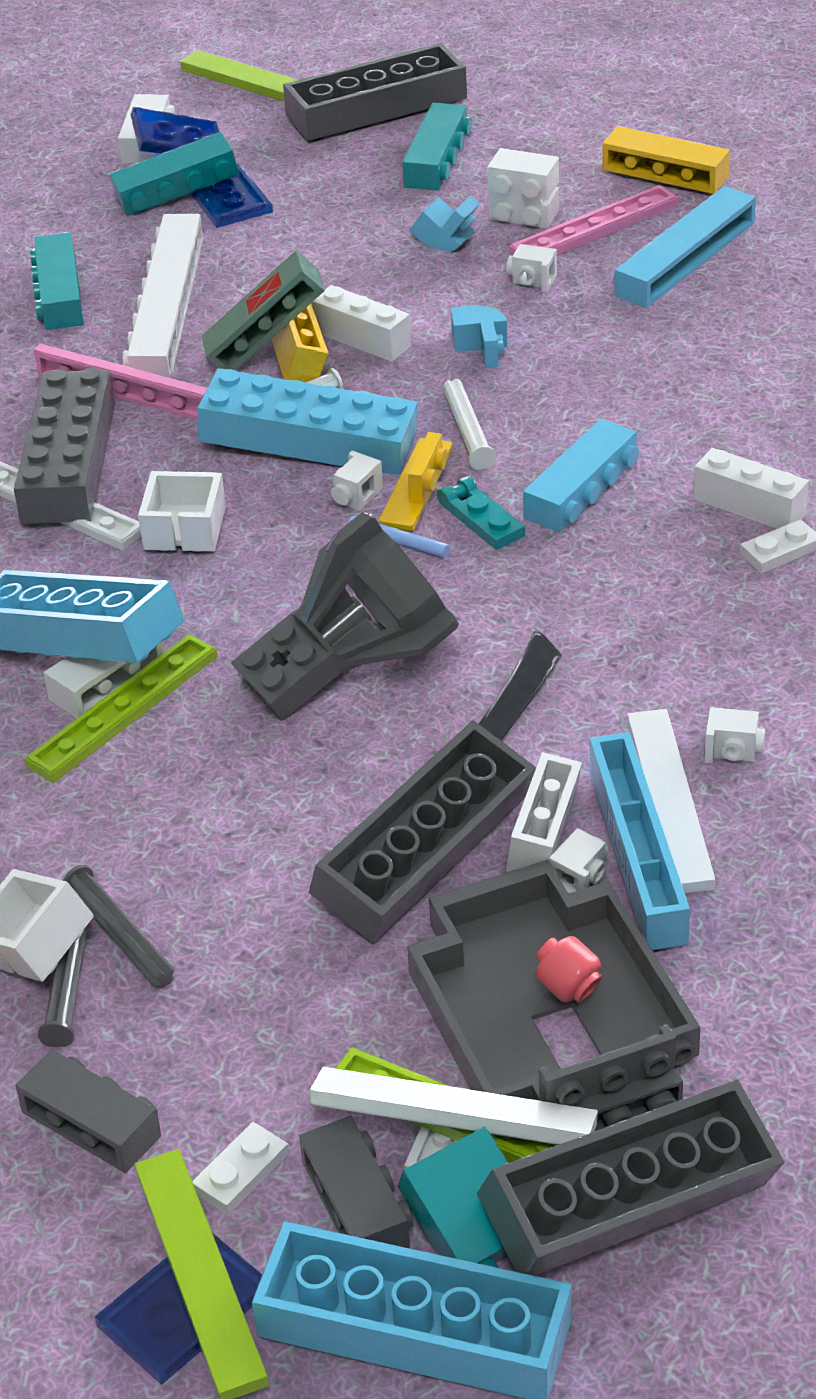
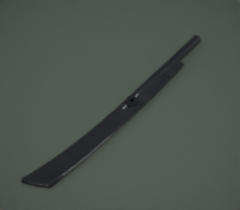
[478,631,562,740]

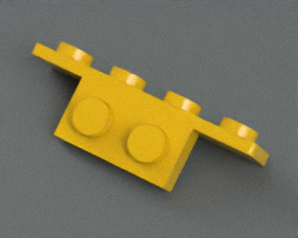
[379,432,453,531]

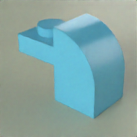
[409,195,480,252]
[450,305,508,368]

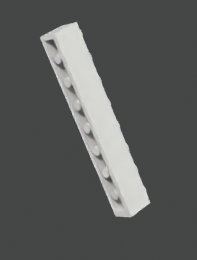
[123,214,203,378]

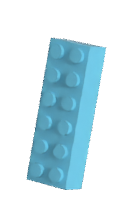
[197,368,418,475]
[0,570,185,664]
[252,1221,572,1399]

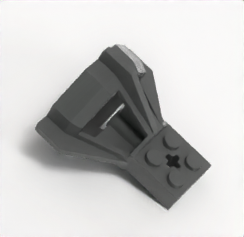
[231,512,459,721]

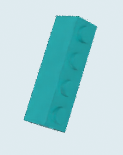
[402,102,472,191]
[109,132,239,216]
[29,232,84,330]

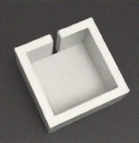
[488,148,560,229]
[138,471,226,552]
[0,869,94,982]

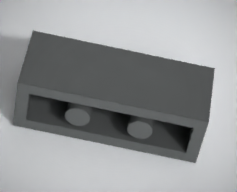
[15,1049,162,1173]
[299,1115,414,1248]

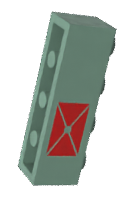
[201,251,325,370]

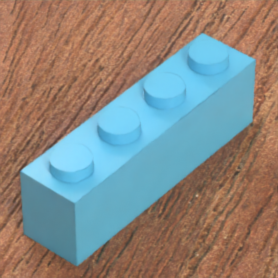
[523,419,639,533]

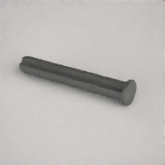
[63,865,174,988]
[38,924,88,1047]

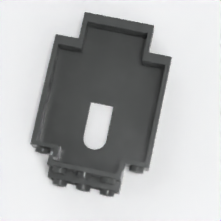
[407,860,700,1131]

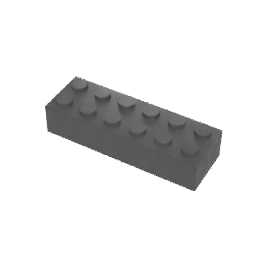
[283,43,467,141]
[14,368,115,524]
[309,720,536,944]
[477,1079,785,1276]

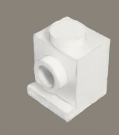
[506,244,557,292]
[331,451,383,511]
[705,707,765,763]
[549,828,609,893]

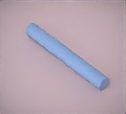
[348,516,450,558]

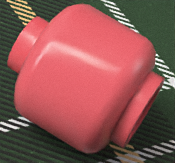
[535,936,602,1003]

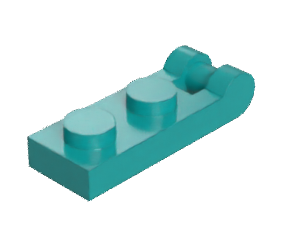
[437,476,525,550]

